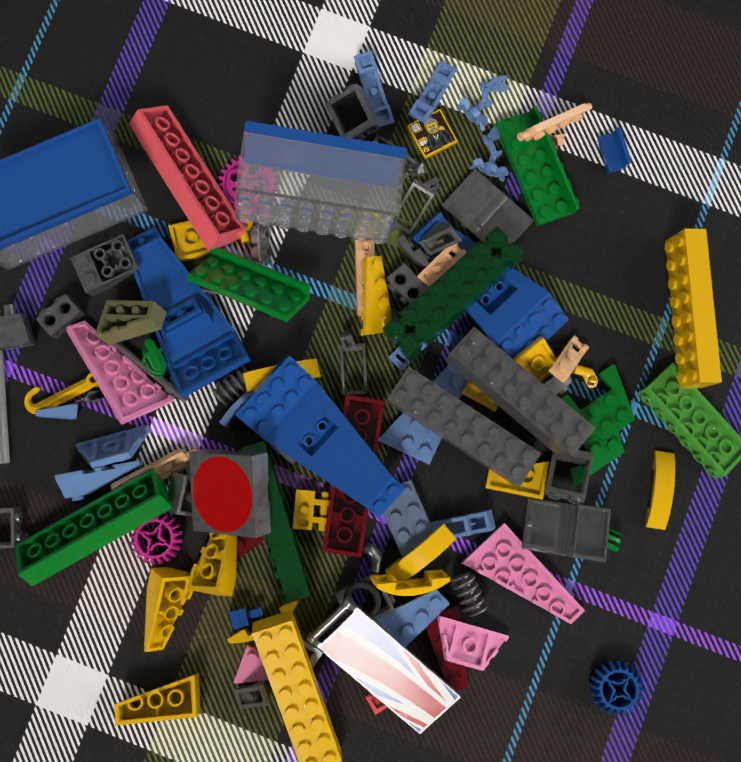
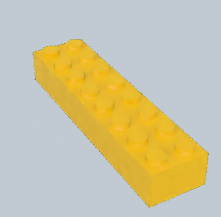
[665,229,722,389]
[252,610,342,762]

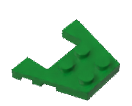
[562,364,635,442]
[568,431,625,485]

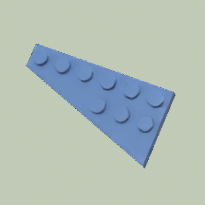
[379,365,468,465]
[375,589,450,647]

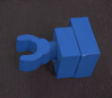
[229,606,263,630]

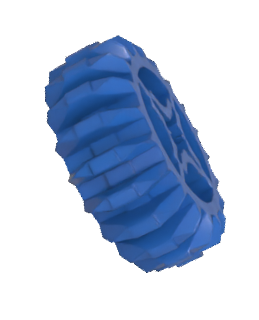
[589,660,644,716]

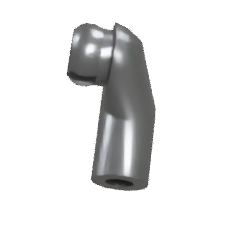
[363,544,382,572]

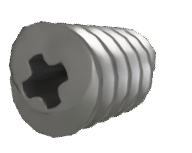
[210,365,248,405]
[450,572,487,617]

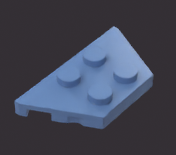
[75,424,150,469]

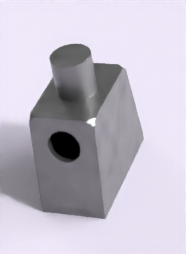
[0,304,36,351]

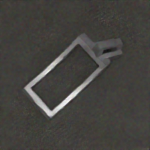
[371,135,425,182]
[388,177,440,236]
[339,331,367,397]

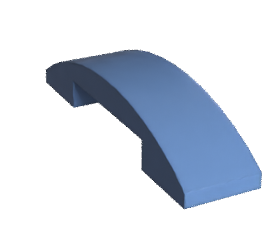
[354,50,395,127]
[408,61,457,123]

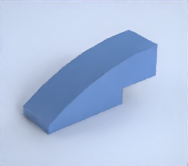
[430,509,496,538]

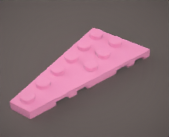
[66,320,175,425]
[461,523,585,624]

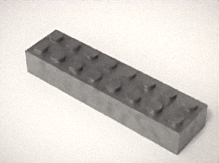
[446,327,595,462]
[386,367,541,487]

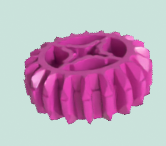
[129,513,183,565]

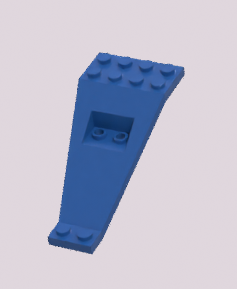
[411,212,569,359]
[127,226,251,398]

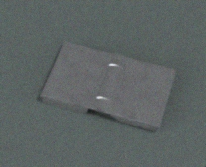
[442,169,534,256]
[522,497,611,562]

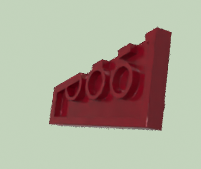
[426,604,468,691]

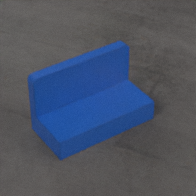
[597,127,631,174]

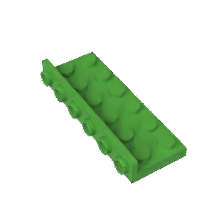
[638,363,741,479]

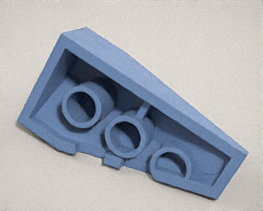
[55,460,144,501]

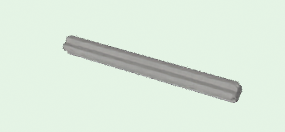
[0,350,10,464]

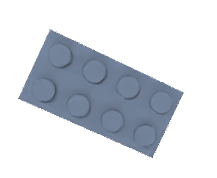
[383,480,434,557]

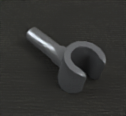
[75,390,103,404]

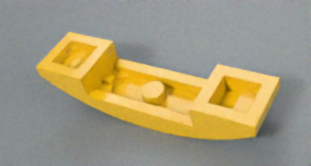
[243,359,321,393]
[645,451,675,530]
[384,523,456,581]
[370,569,450,596]
[227,599,300,643]

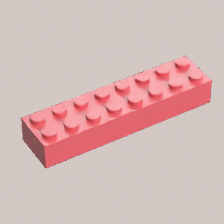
[129,105,246,250]

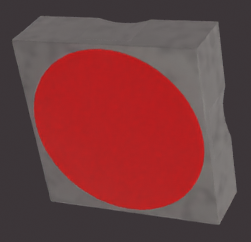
[189,449,271,538]

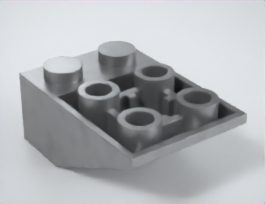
[71,234,139,296]

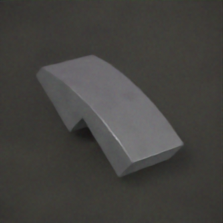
[397,236,430,270]

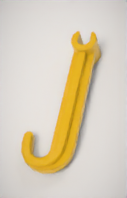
[24,373,99,414]

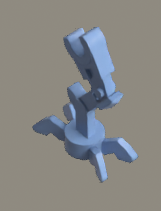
[456,75,509,132]
[469,126,509,182]

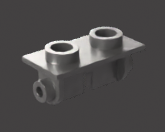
[250,223,271,264]

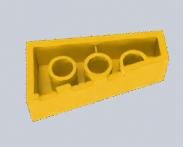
[115,673,201,726]

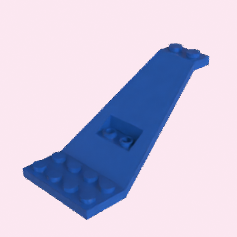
[234,354,405,519]

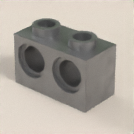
[387,263,427,307]
[36,294,86,339]

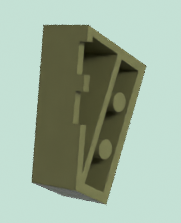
[95,300,167,345]

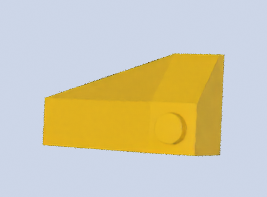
[187,533,237,597]
[144,567,193,652]

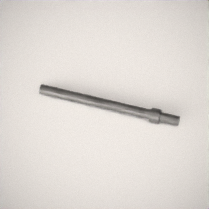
[112,342,189,403]

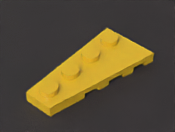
[361,256,393,336]

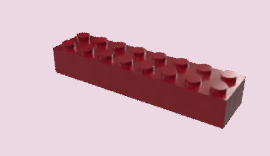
[322,395,384,558]

